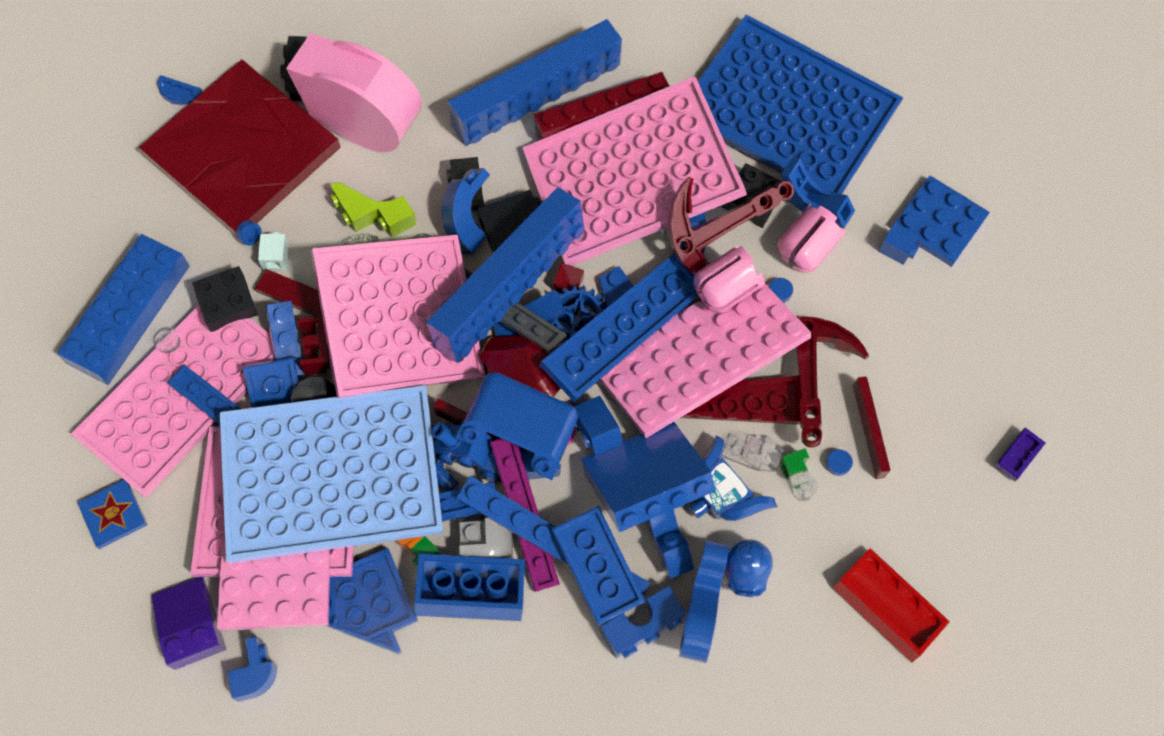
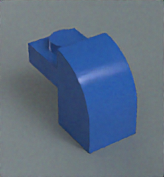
[228,637,277,702]

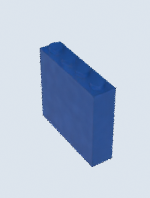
[581,422,716,533]

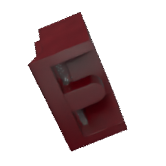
[297,316,329,375]

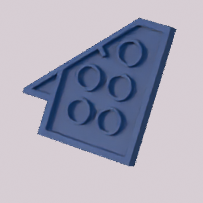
[324,548,418,654]

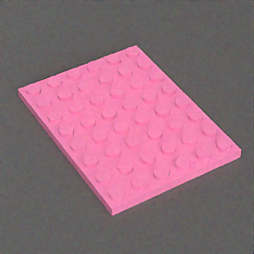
[522,76,747,266]

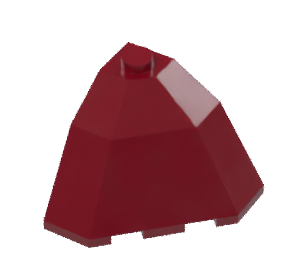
[479,335,561,397]

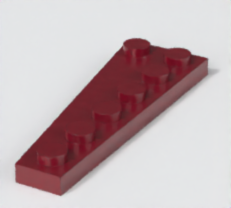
[680,375,807,425]

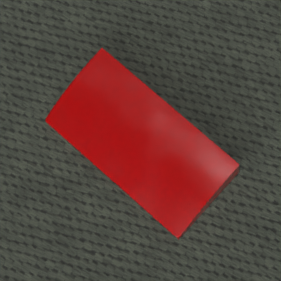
[833,548,950,663]

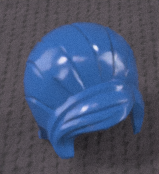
[725,539,773,597]

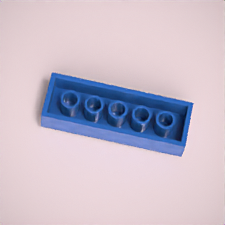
[57,234,190,385]

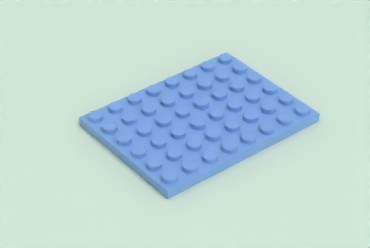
[220,385,444,564]

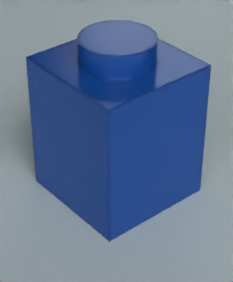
[878,223,920,265]

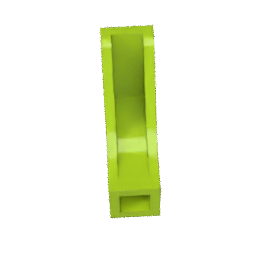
[330,182,417,237]

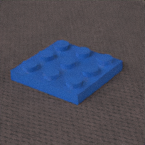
[895,175,990,267]

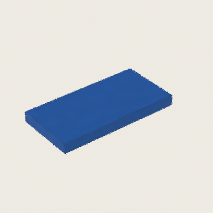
[551,506,646,626]

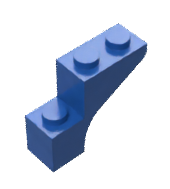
[645,509,695,579]

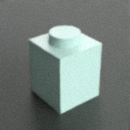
[258,232,289,271]

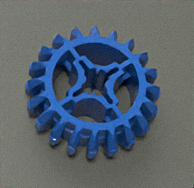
[549,285,607,342]

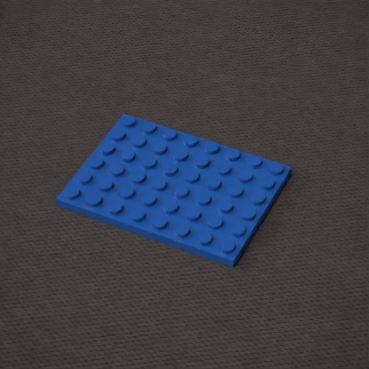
[698,14,903,194]

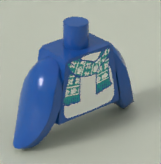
[689,435,778,521]

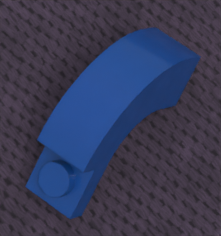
[781,157,855,228]
[441,168,490,254]

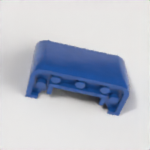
[456,372,578,480]

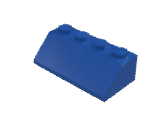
[414,554,525,621]

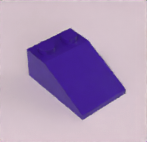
[152,577,227,670]

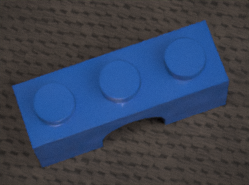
[600,586,686,659]

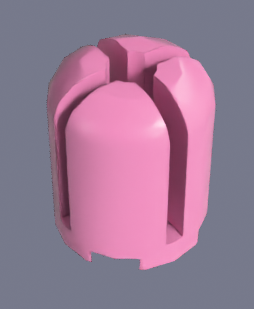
[777,203,846,273]
[693,246,765,313]

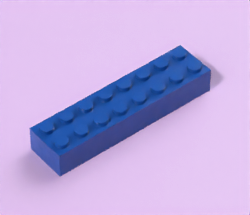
[448,19,622,146]
[426,187,584,363]

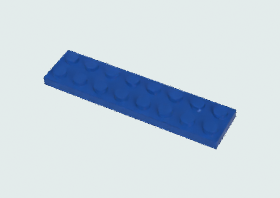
[539,254,698,402]

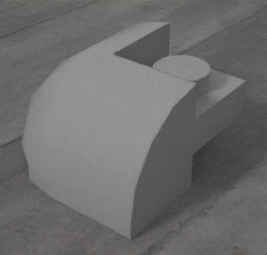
[459,518,513,559]

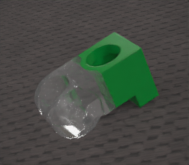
[778,448,818,501]

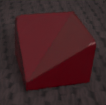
[553,263,584,293]

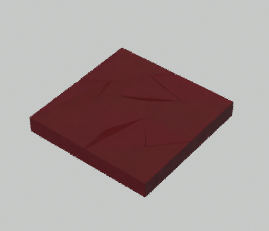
[139,59,341,237]

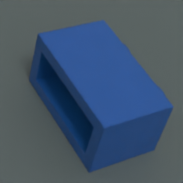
[573,396,623,456]

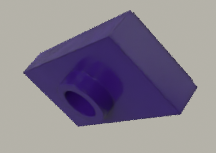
[994,427,1046,481]

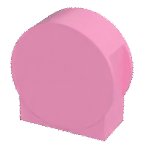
[286,33,422,152]

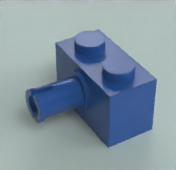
[431,423,494,468]

